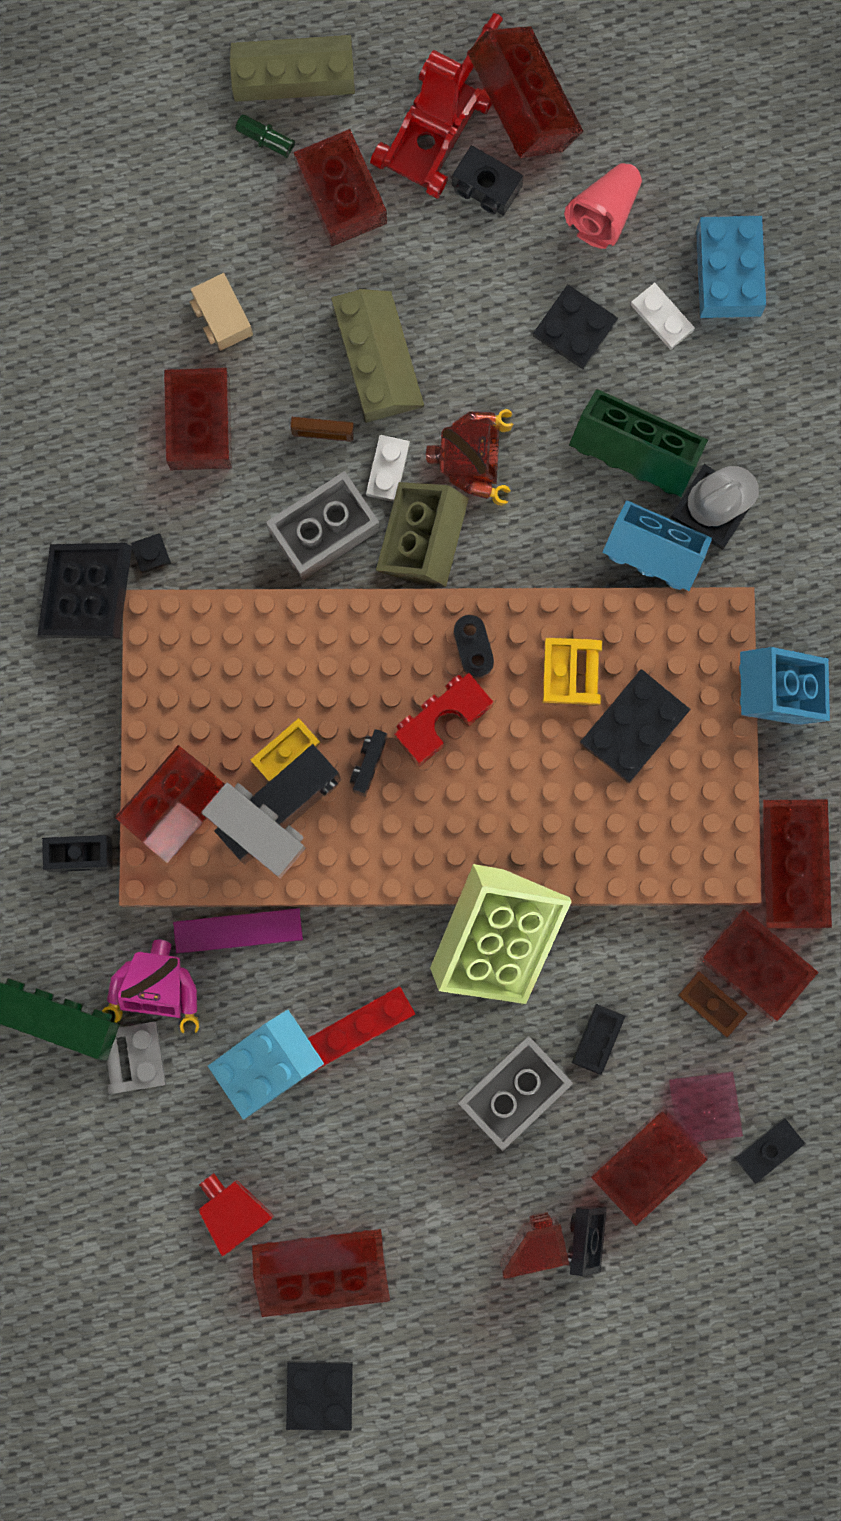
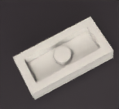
[631,283,695,350]
[366,435,410,502]

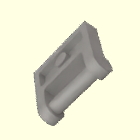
[107,1021,166,1094]

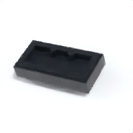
[571,1004,626,1076]
[734,1118,805,1184]

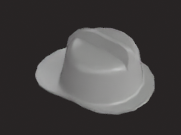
[688,466,759,526]

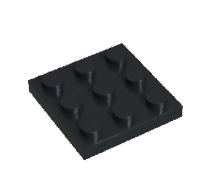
[37,543,132,639]

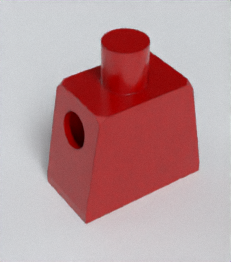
[198,1173,274,1257]

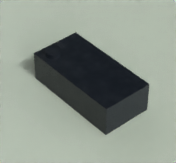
[214,744,341,865]

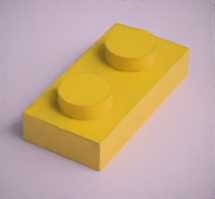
[250,718,320,782]

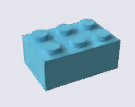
[208,1010,324,1120]

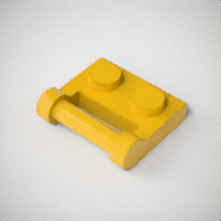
[543,638,602,706]

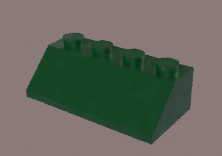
[569,389,708,497]

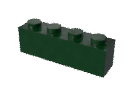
[0,978,120,1061]

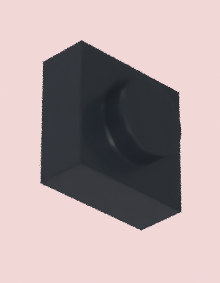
[131,533,171,574]

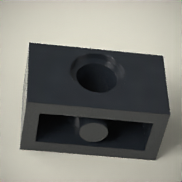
[452,145,524,216]
[42,835,113,872]

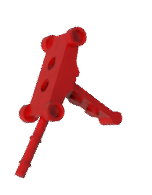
[370,13,503,199]

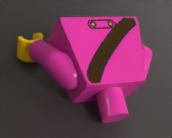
[102,940,200,1033]

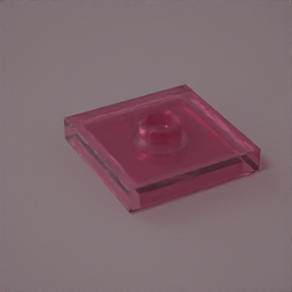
[669,1071,743,1144]

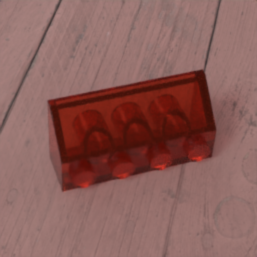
[763,799,832,930]
[252,1229,390,1317]

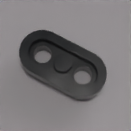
[454,615,494,679]

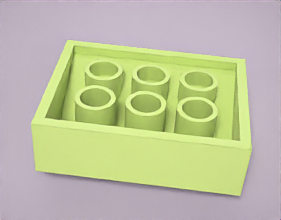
[430,864,572,1004]

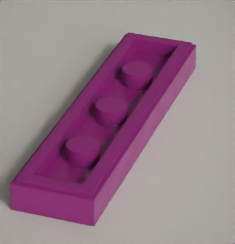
[173,908,303,954]

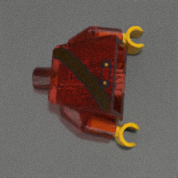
[426,409,514,505]

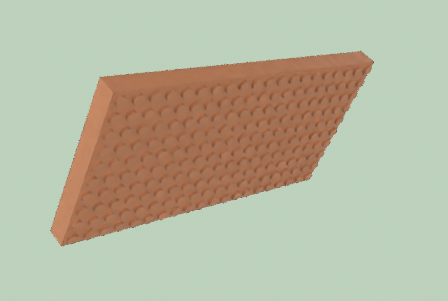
[119,587,762,907]

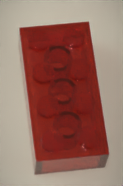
[467,26,584,158]

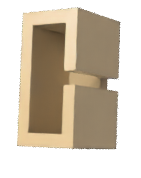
[189,273,253,351]

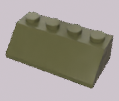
[230,35,355,102]
[331,289,424,423]

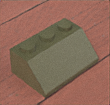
[376,482,469,587]

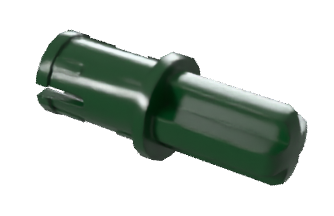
[235,115,295,158]

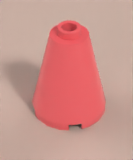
[564,163,642,249]

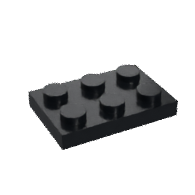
[580,669,691,784]

